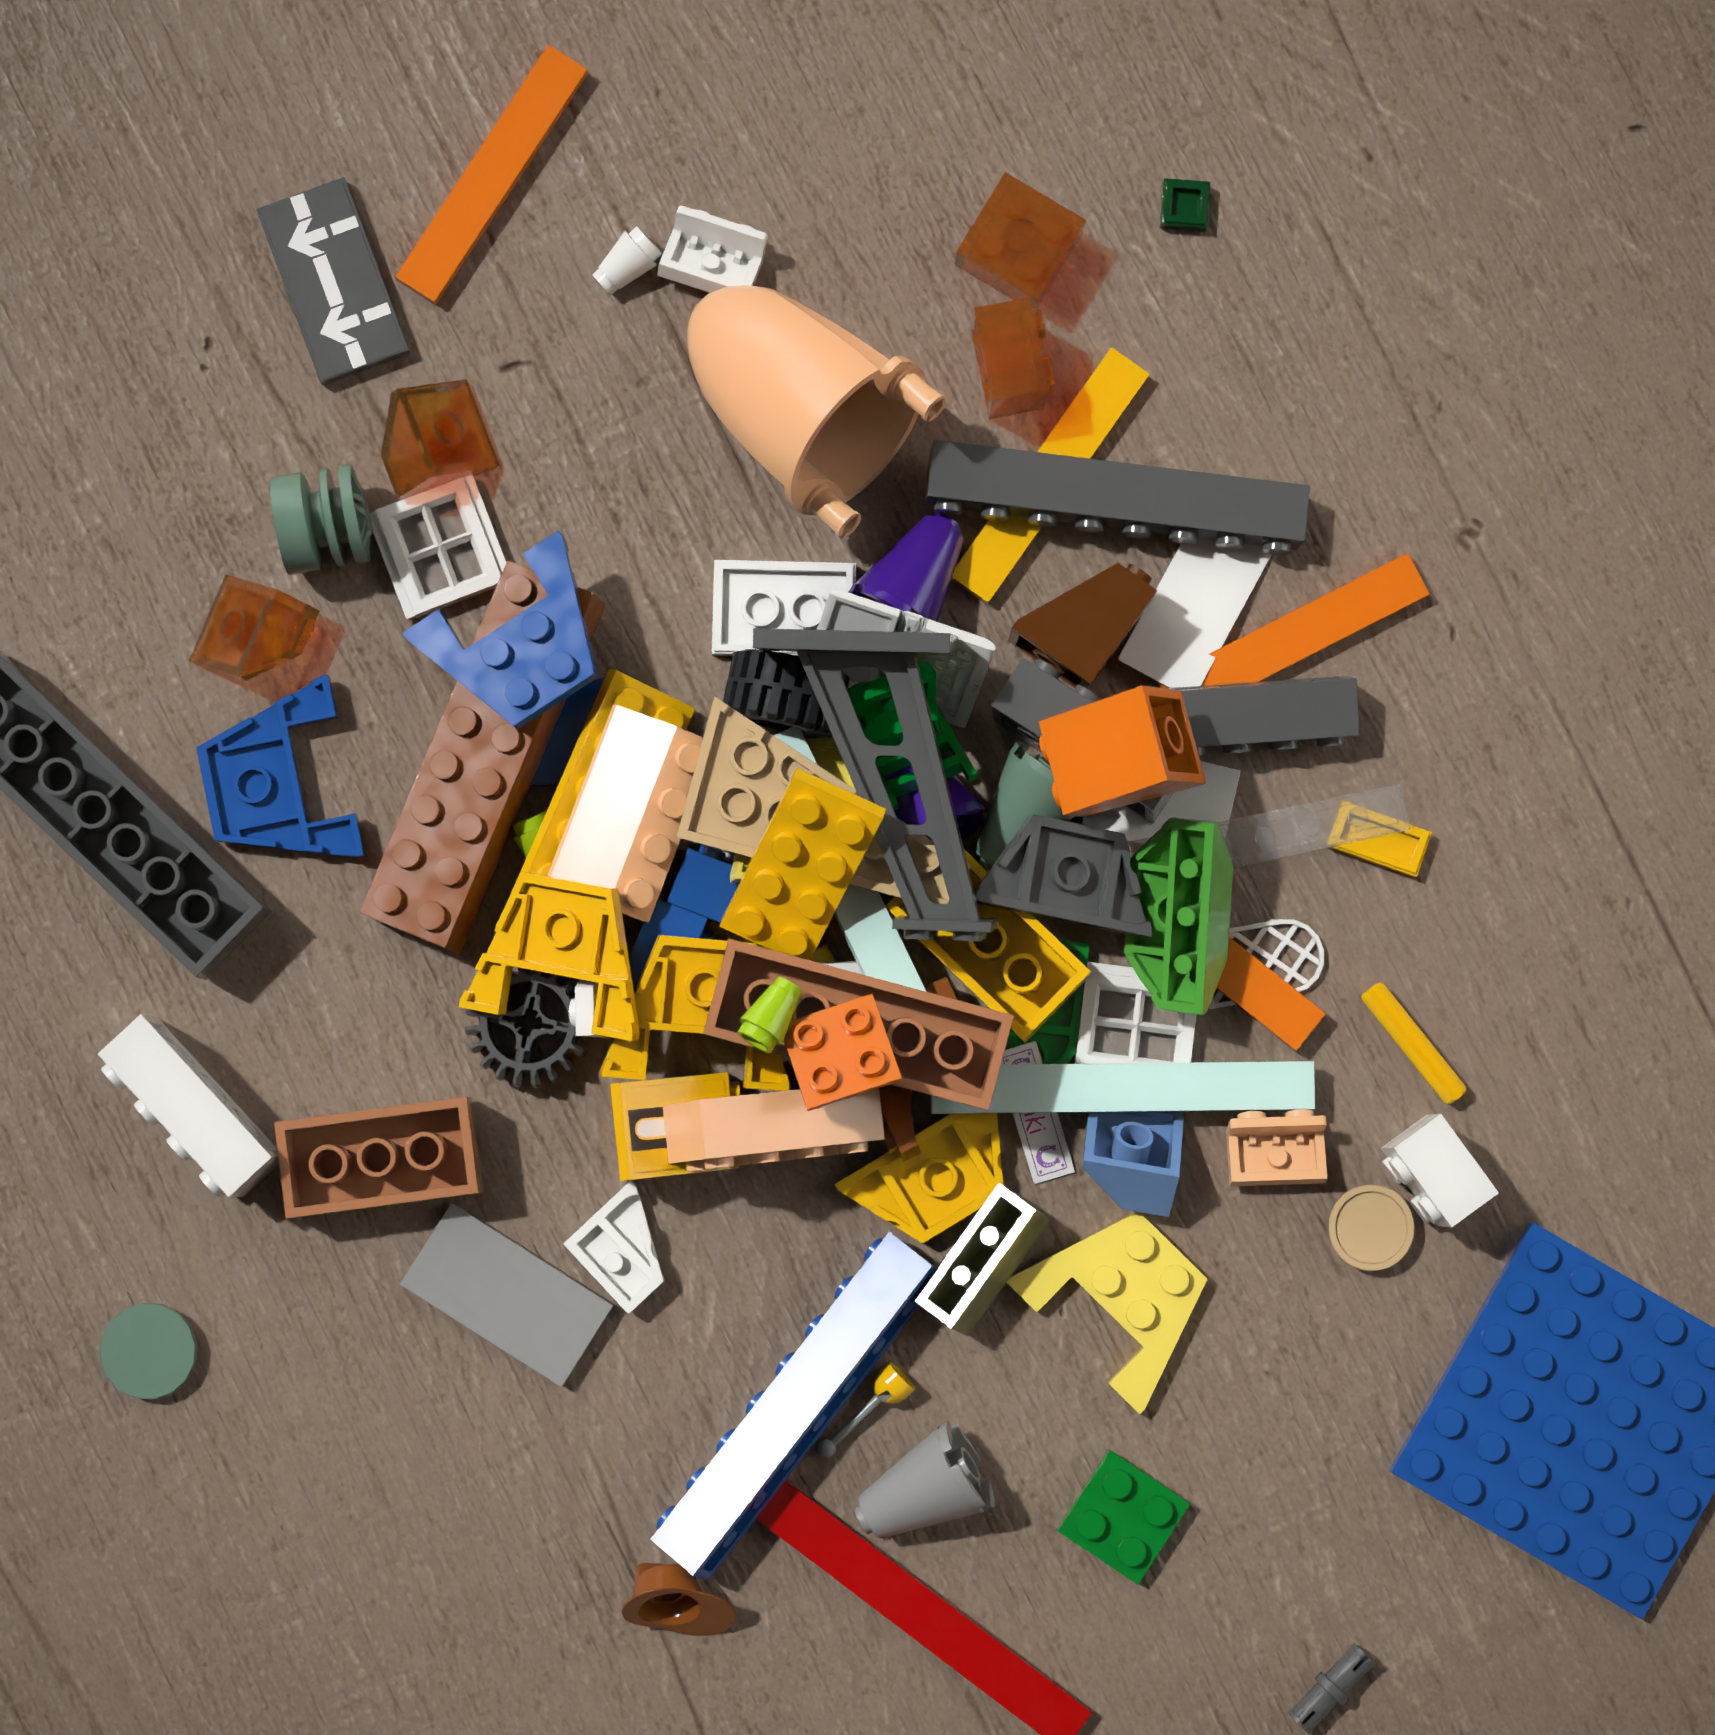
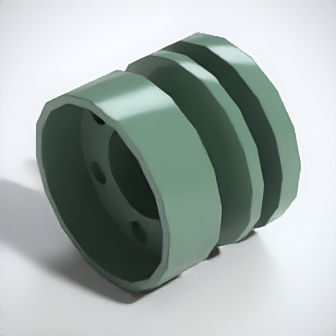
[269,464,372,576]

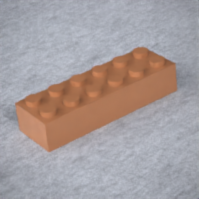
[703,939,1014,1110]

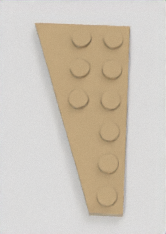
[677,696,971,904]

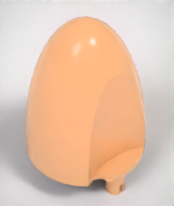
[687,285,946,538]

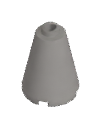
[855,1421,995,1538]

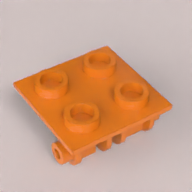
[784,994,902,1111]

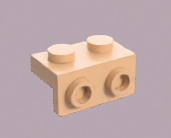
[1226,1109,1327,1187]

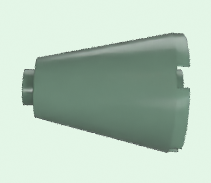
[974,741,1075,872]

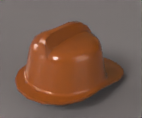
[621,1563,736,1636]

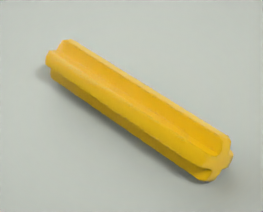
[1361,982,1467,1104]

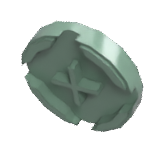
[100,1303,198,1399]

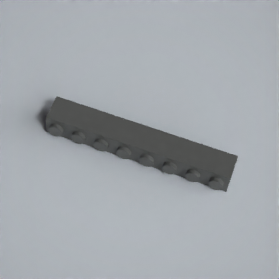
[924,440,1310,555]

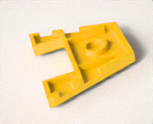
[459,872,640,1041]
[600,935,789,1091]

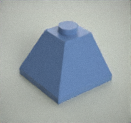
[1082,1111,1184,1217]

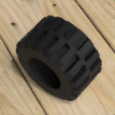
[723,649,850,739]

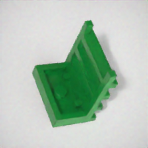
[848,660,977,810]

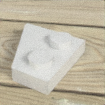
[563,1180,665,1314]

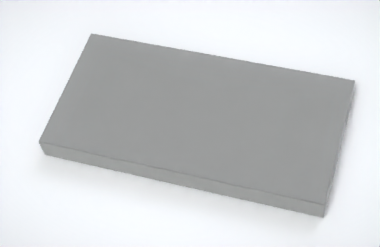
[400,1203,614,1387]

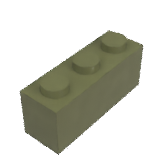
[915,1183,1051,1336]

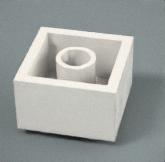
[1380,1114,1499,1227]

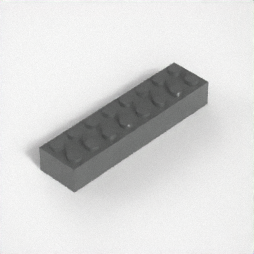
[0,651,272,980]

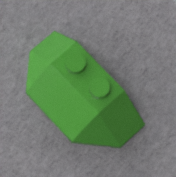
[1124,817,1233,1015]

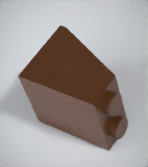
[1008,563,1157,690]

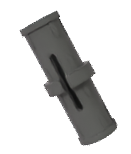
[1287,1643,1376,1735]

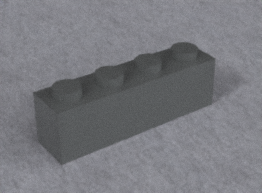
[1165,676,1359,755]

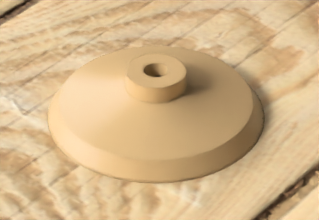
[1328,1184,1415,1271]

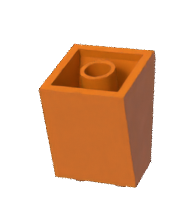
[1038,685,1206,817]

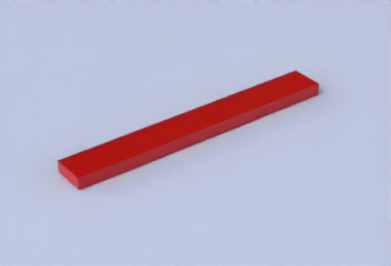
[756,1480,1092,1735]

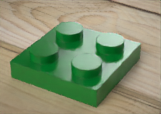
[1056,1449,1190,1585]

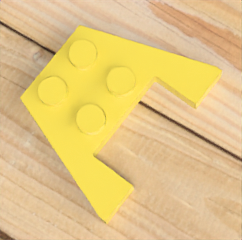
[1006,1212,1207,1414]

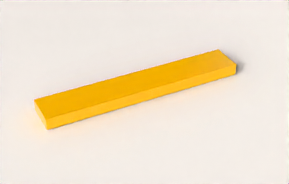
[951,347,1150,604]

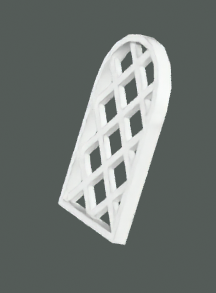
[1209,919,1324,1010]

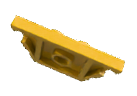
[834,1113,1003,1244]

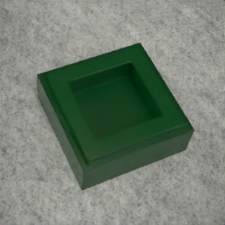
[1159,178,1211,232]

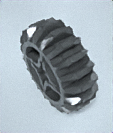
[465,967,593,1088]

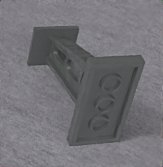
[753,628,998,941]

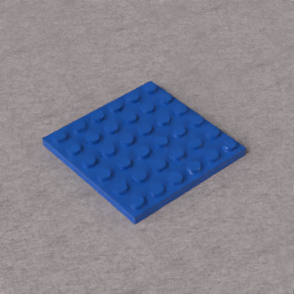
[1389,1222,1715,1620]

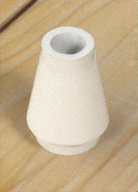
[592,226,663,295]

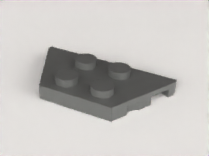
[974,814,1152,938]

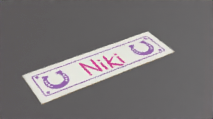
[1001,1041,1075,1184]

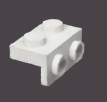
[657,206,768,293]

